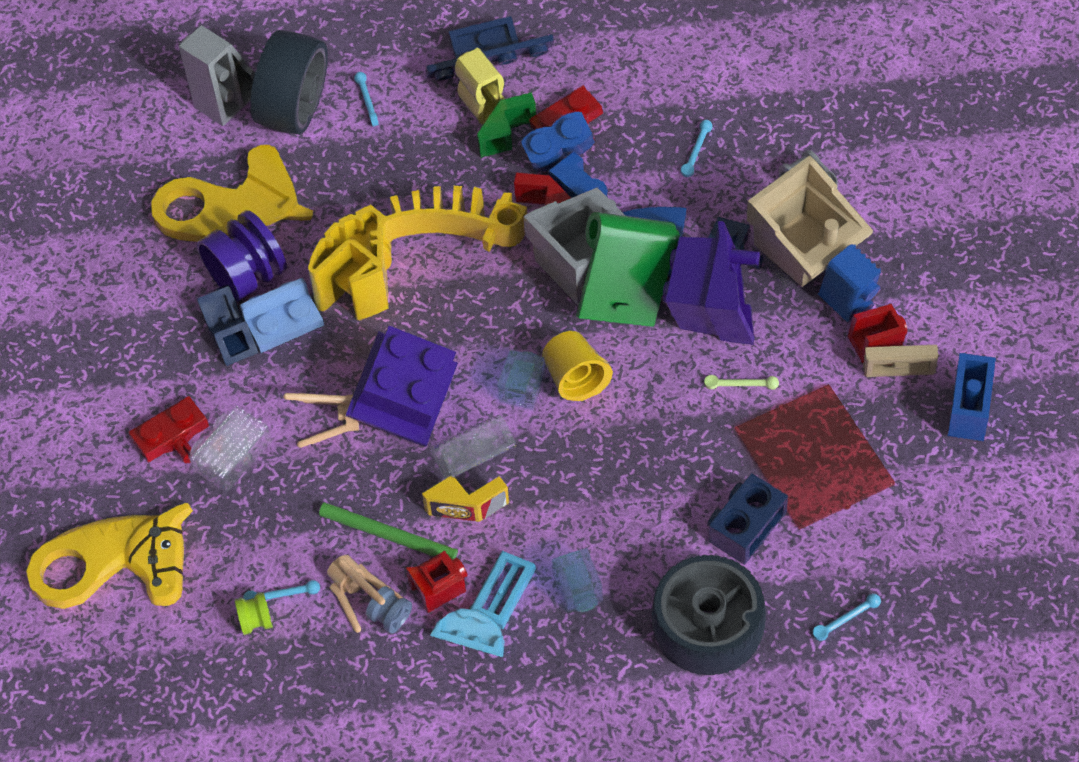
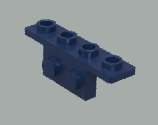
[425,16,554,81]

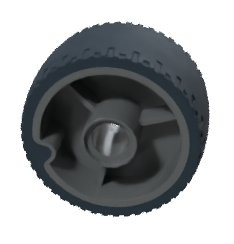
[250,30,328,135]
[652,555,766,675]

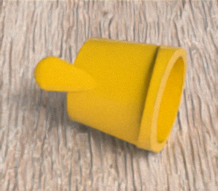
[542,331,613,401]

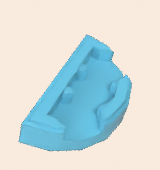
[430,609,505,657]

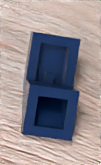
[195,284,259,366]

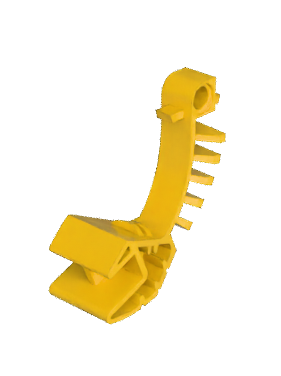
[308,186,527,320]

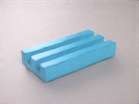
[470,551,536,629]

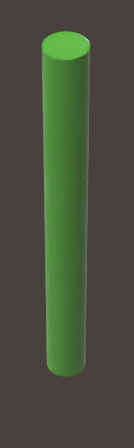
[319,502,458,560]

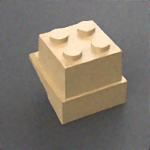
[747,155,873,287]

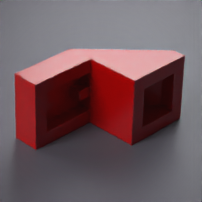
[514,173,571,206]

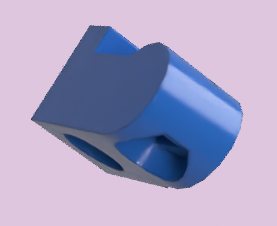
[549,152,608,198]

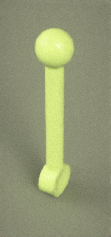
[704,375,779,390]

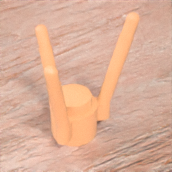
[283,393,360,448]
[327,555,403,633]

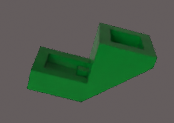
[477,92,536,158]

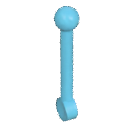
[354,72,379,127]
[681,120,713,177]
[243,580,320,600]
[813,593,881,641]

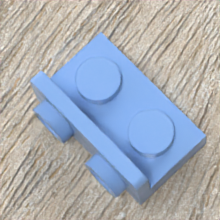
[240,278,324,353]

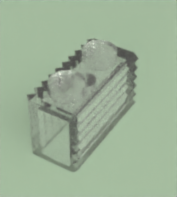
[189,406,272,493]
[430,415,516,479]

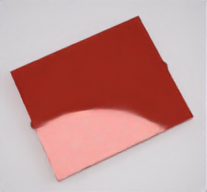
[735,384,895,530]

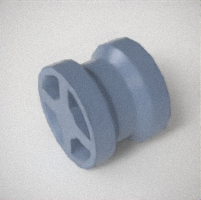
[366,586,412,634]

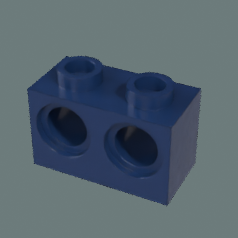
[707,473,788,565]

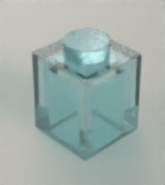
[497,350,545,410]
[552,548,603,613]

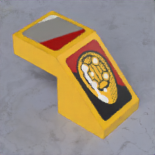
[422,475,509,522]

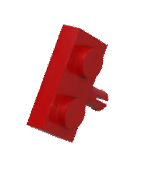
[529,85,603,141]
[128,396,209,463]

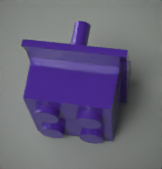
[663,221,760,345]
[345,326,458,447]

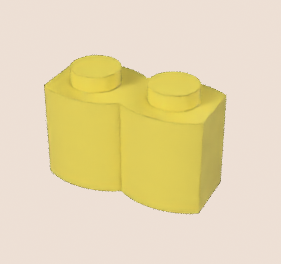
[455,48,505,124]

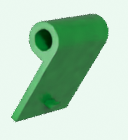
[576,212,680,327]

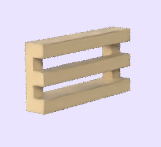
[863,345,938,377]

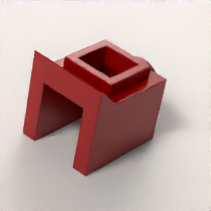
[847,303,908,364]
[406,551,468,613]

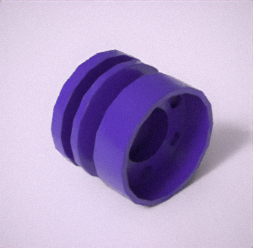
[197,210,287,302]

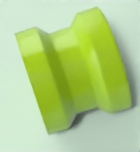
[234,592,273,635]

